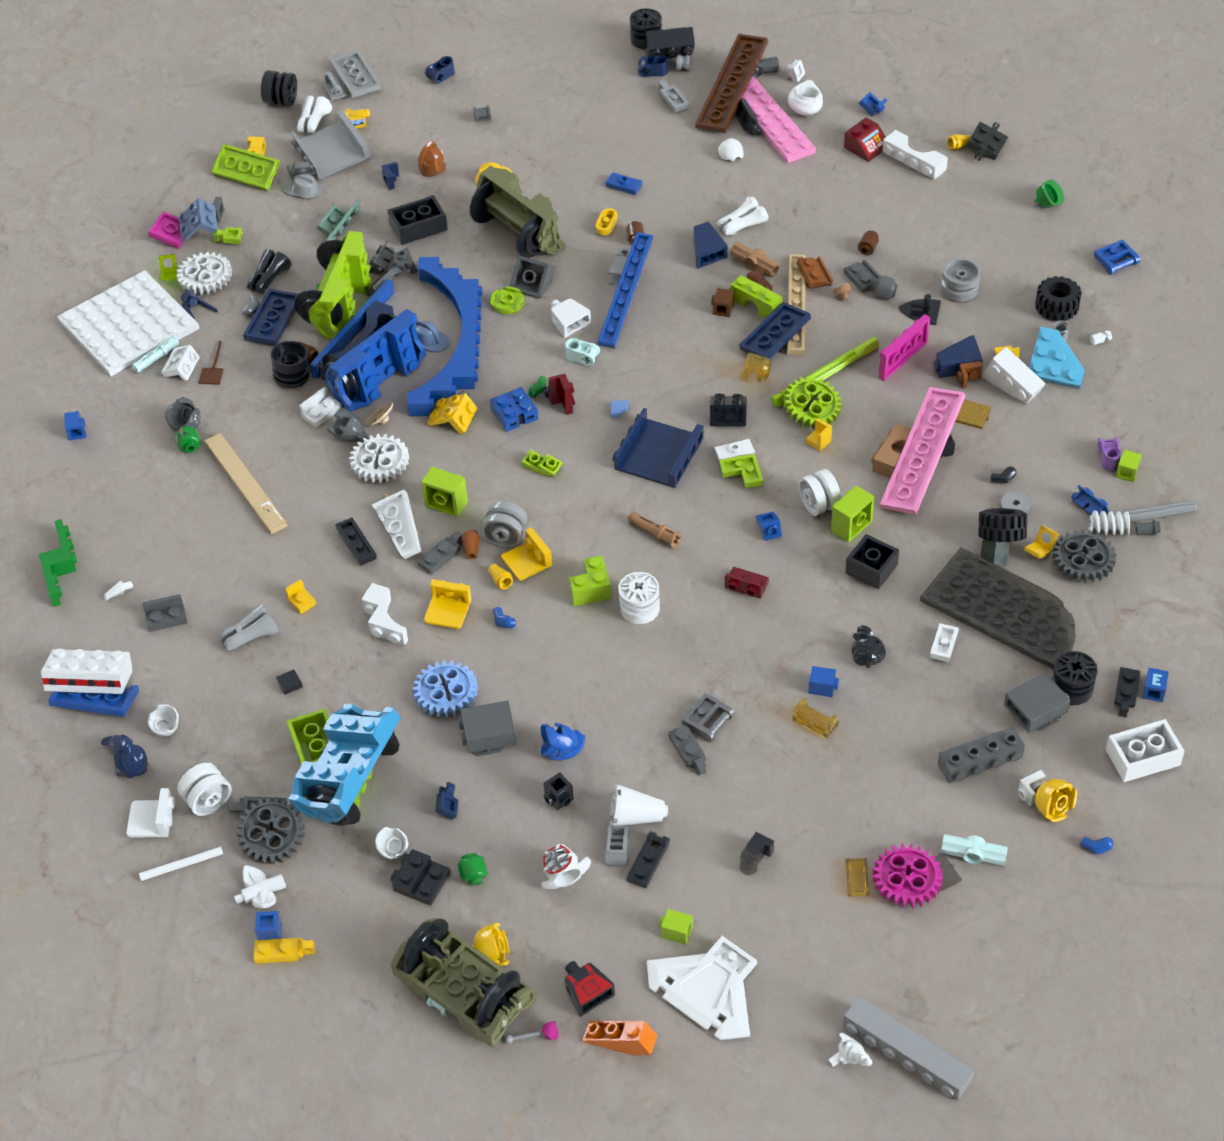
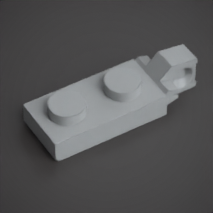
[658,80,689,113]

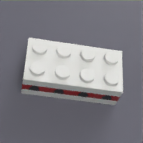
[41,649,133,694]

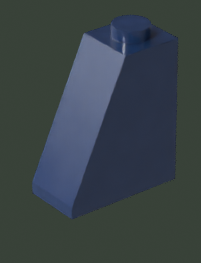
[693,221,728,269]
[933,335,983,378]

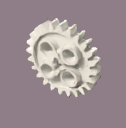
[177,252,232,295]
[349,434,409,483]

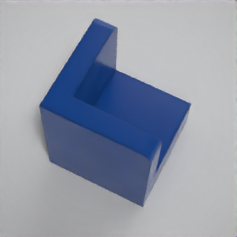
[255,911,282,940]

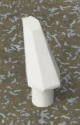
[104,581,133,601]

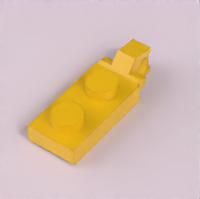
[254,938,315,964]

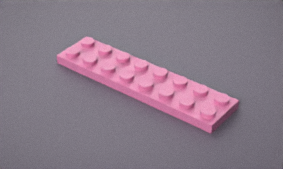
[742,77,816,163]
[880,387,965,515]

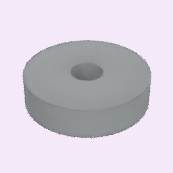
[1000,491,1031,515]

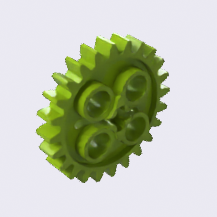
[783,376,842,429]

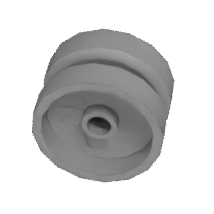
[941,258,981,302]
[481,500,528,548]

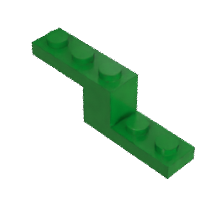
[39,519,78,607]

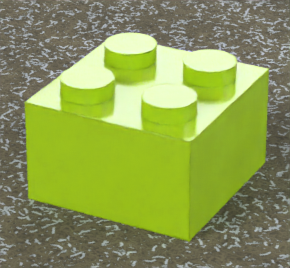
[421,467,468,517]
[831,485,875,543]

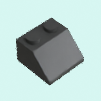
[510,255,556,298]

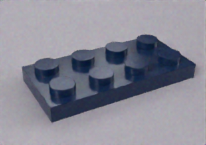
[243,288,298,346]
[739,302,811,362]

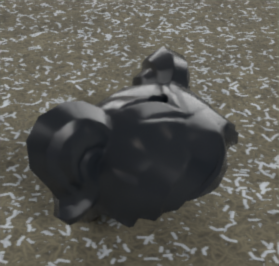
[851,625,886,668]

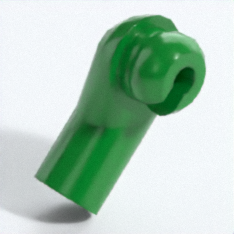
[528,376,547,398]

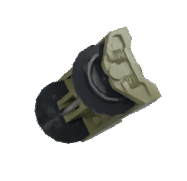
[470,165,565,258]

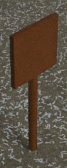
[199,340,224,385]

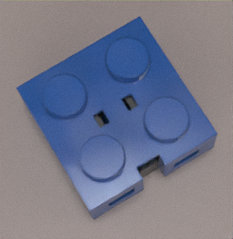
[490,387,538,432]

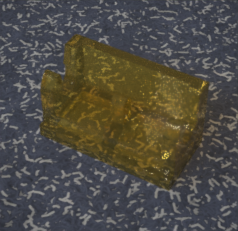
[793,698,839,739]

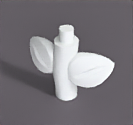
[234,865,286,908]

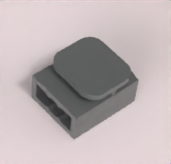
[1004,672,1070,733]
[458,700,517,756]

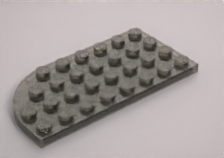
[920,547,1076,670]

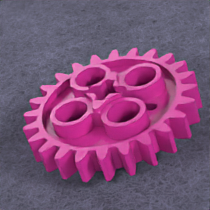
[872,844,943,908]

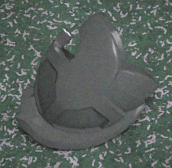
[327,408,368,441]

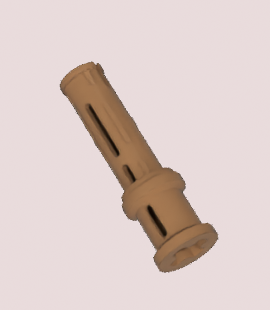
[628,511,681,548]

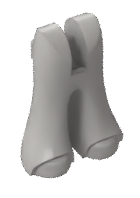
[218,603,279,651]

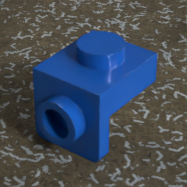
[858,92,887,116]

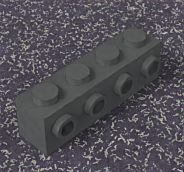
[938,727,1025,783]

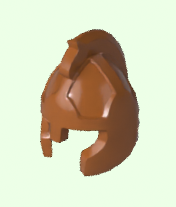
[418,140,446,177]

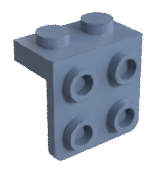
[179,198,218,242]

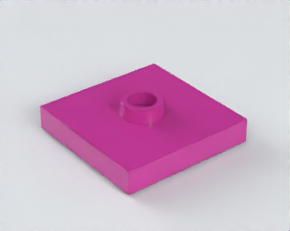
[148,211,183,249]

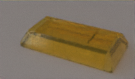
[845,858,870,897]

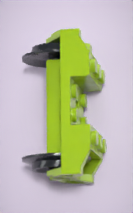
[294,231,372,339]

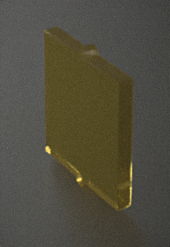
[955,399,991,429]

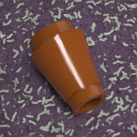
[461,530,480,559]

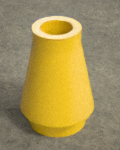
[947,134,971,151]
[488,564,513,589]

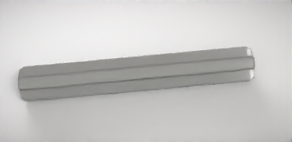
[1124,500,1197,522]

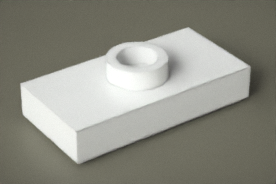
[714,439,755,461]

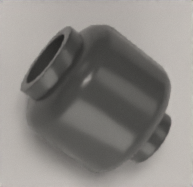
[871,275,898,300]

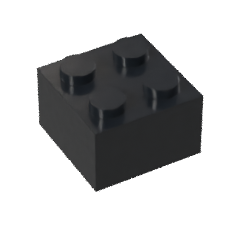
[845,534,899,589]

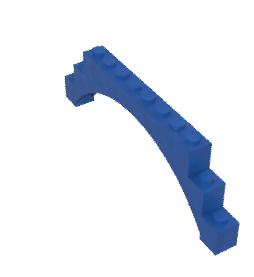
[407,257,483,417]

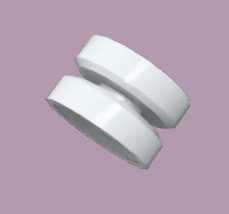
[798,469,842,516]
[177,763,232,816]

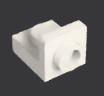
[1018,770,1046,806]

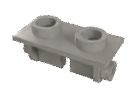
[321,72,347,100]

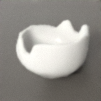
[718,138,744,161]
[148,704,179,737]
[375,827,409,860]

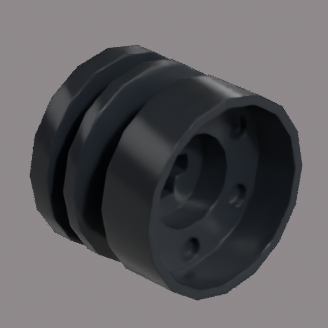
[630,8,662,49]
[261,70,297,106]
[271,341,310,388]
[1052,651,1098,705]

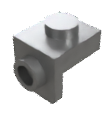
[287,162,311,179]

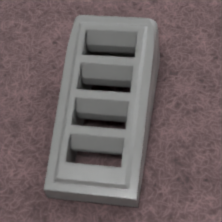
[605,825,629,866]

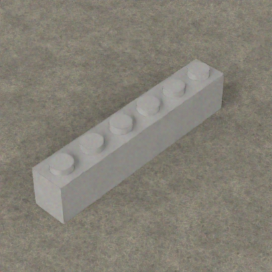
[843,996,974,1101]

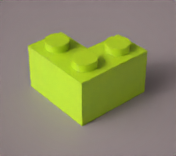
[569,556,612,606]

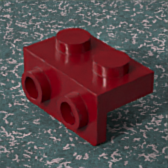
[548,373,575,415]

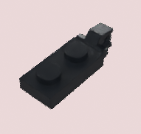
[735,98,762,135]
[1114,667,1140,718]

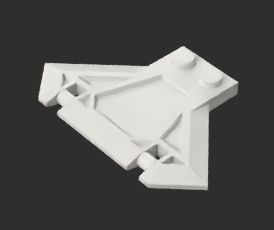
[647,936,757,1040]

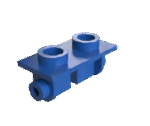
[1071,485,1109,515]

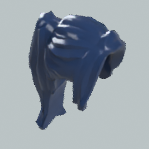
[101,734,148,779]

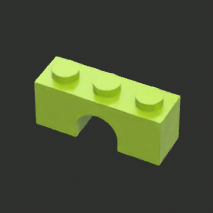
[730,275,782,318]

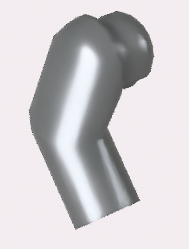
[242,296,259,317]

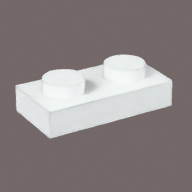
[930,623,959,662]

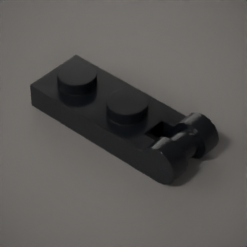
[627,831,670,889]

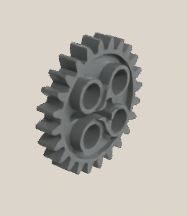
[1052,530,1117,583]
[236,797,305,864]

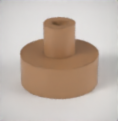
[833,283,852,301]

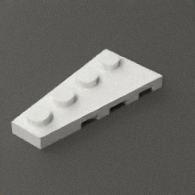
[372,490,421,559]

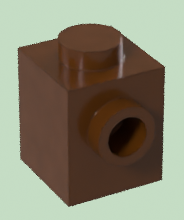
[711,288,734,317]

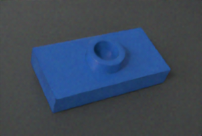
[606,172,642,195]

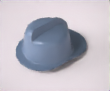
[415,320,449,352]

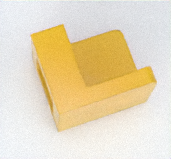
[806,418,832,452]

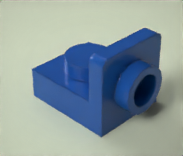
[755,512,782,541]

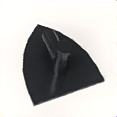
[899,294,941,325]

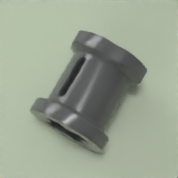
[473,105,491,122]

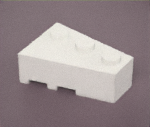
[981,347,1045,404]

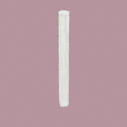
[139,846,223,881]

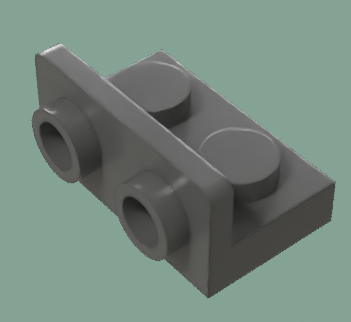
[143,594,187,632]

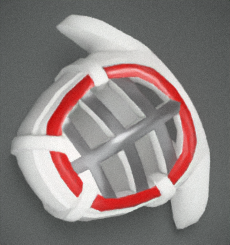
[541,844,591,889]

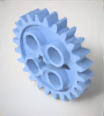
[413,660,478,718]

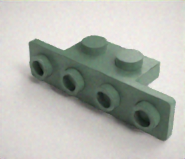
[316,198,361,241]

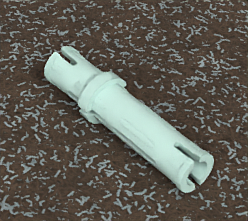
[132,336,179,374]

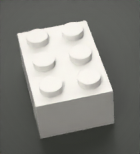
[1106,719,1185,782]

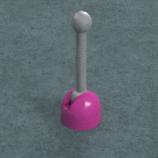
[504,1021,559,1044]

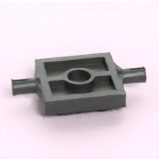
[967,122,1008,161]

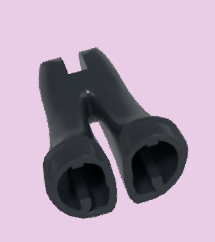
[247,249,292,293]

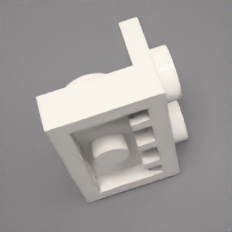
[161,345,200,381]
[299,387,342,428]

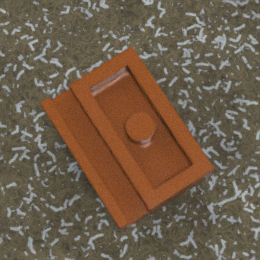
[796,256,833,288]

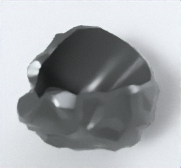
[165,397,201,432]

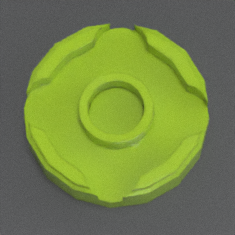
[490,287,525,315]

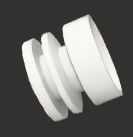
[618,572,660,624]

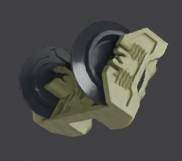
[391,918,536,1048]

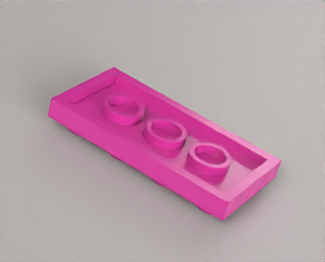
[878,314,930,381]

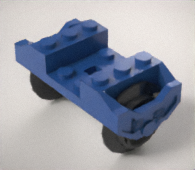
[322,309,427,412]

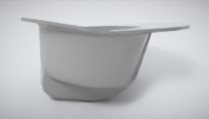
[283,174,321,199]

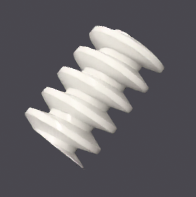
[1089,510,1130,535]

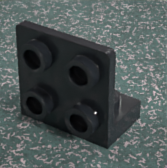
[710,393,747,426]

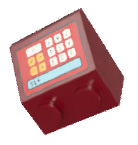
[844,117,886,162]

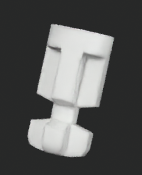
[1090,331,1112,345]

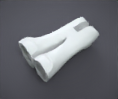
[297,96,332,133]
[716,197,768,236]

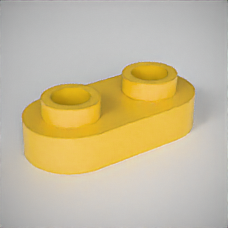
[595,208,618,235]

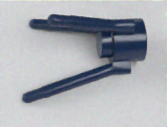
[181,290,218,320]

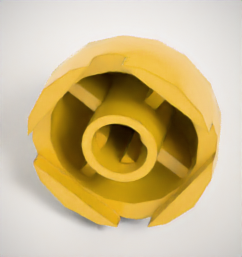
[1035,779,1077,822]
[472,923,510,967]

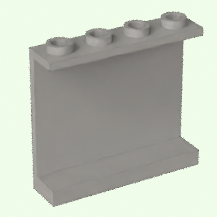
[291,109,371,180]

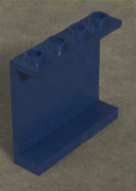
[612,408,704,488]

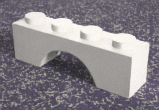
[883,130,948,180]

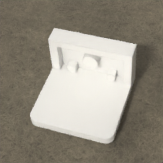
[127,788,175,838]

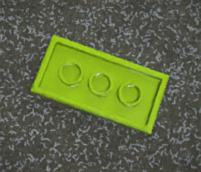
[211,144,281,191]

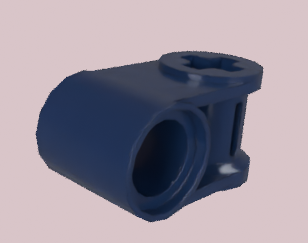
[638,55,668,77]
[425,56,455,84]

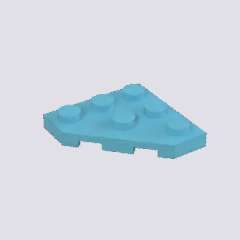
[1029,327,1085,389]

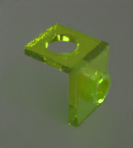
[158,254,178,281]

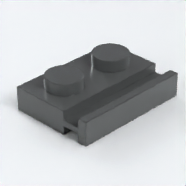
[844,259,880,293]

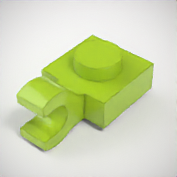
[212,227,243,244]

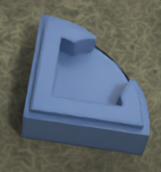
[611,400,629,418]

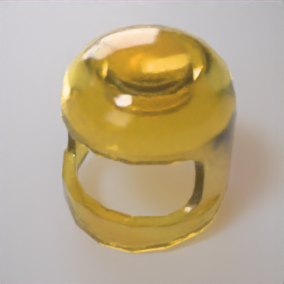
[741,352,772,381]

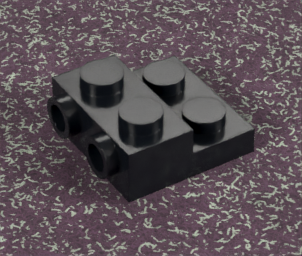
[391,849,451,906]

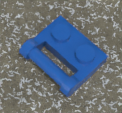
[1094,239,1140,275]

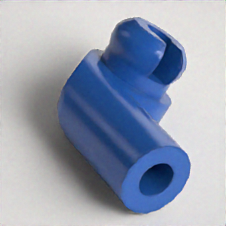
[493,607,516,628]
[1080,836,1114,854]

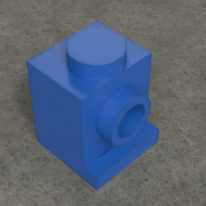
[64,411,87,441]

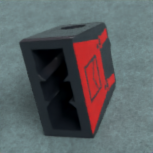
[564,961,615,1017]

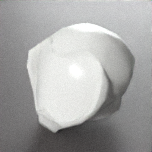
[788,80,823,116]

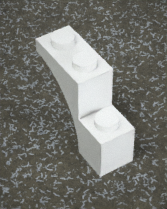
[361,583,408,646]

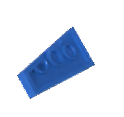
[48,685,139,717]

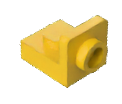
[285,580,316,614]

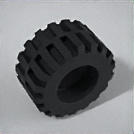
[1035,276,1082,321]
[978,508,1027,542]

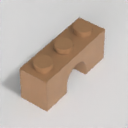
[871,423,912,478]

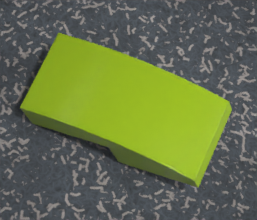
[521,449,563,477]

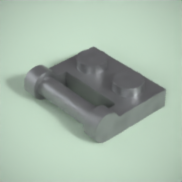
[682,693,735,742]

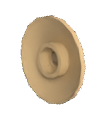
[365,401,393,427]

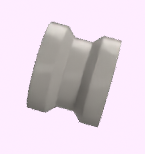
[677,54,690,71]

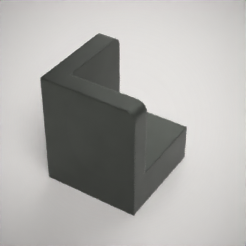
[980,540,1010,566]

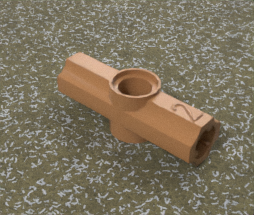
[731,242,780,277]

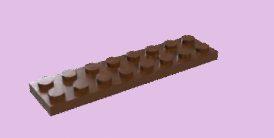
[695,34,768,133]

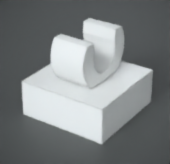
[785,60,805,82]

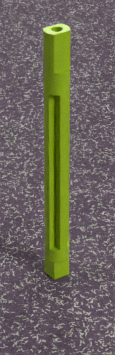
[770,337,880,407]

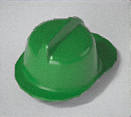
[1034,180,1064,208]

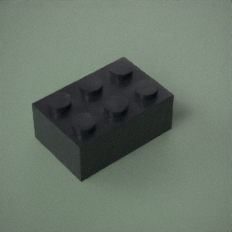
[645,27,695,59]
[387,195,448,245]

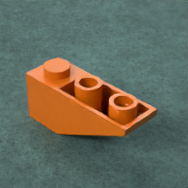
[582,1021,658,1055]

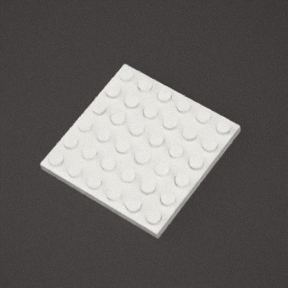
[57,271,200,377]

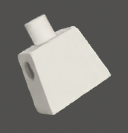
[550,299,591,338]

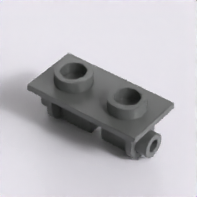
[369,240,395,274]

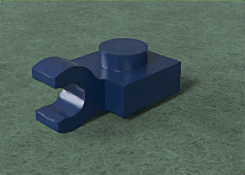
[435,782,458,820]

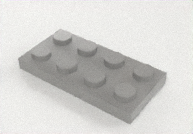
[329,50,381,98]

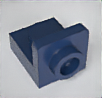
[381,162,399,190]

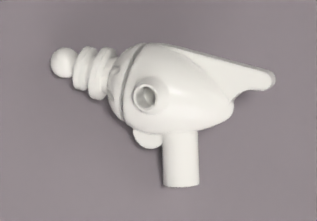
[828,1033,872,1067]

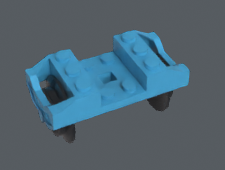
[288,704,401,826]

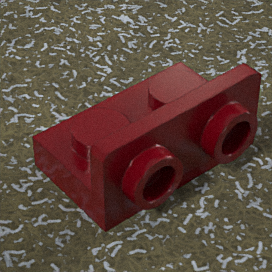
[725,566,769,599]

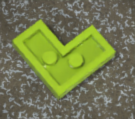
[719,454,763,488]

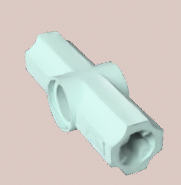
[941,834,1008,866]

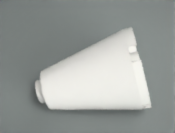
[609,784,668,827]

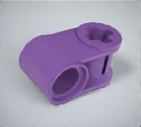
[1098,437,1121,471]

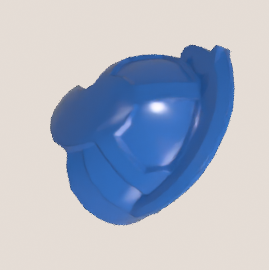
[540,723,585,760]

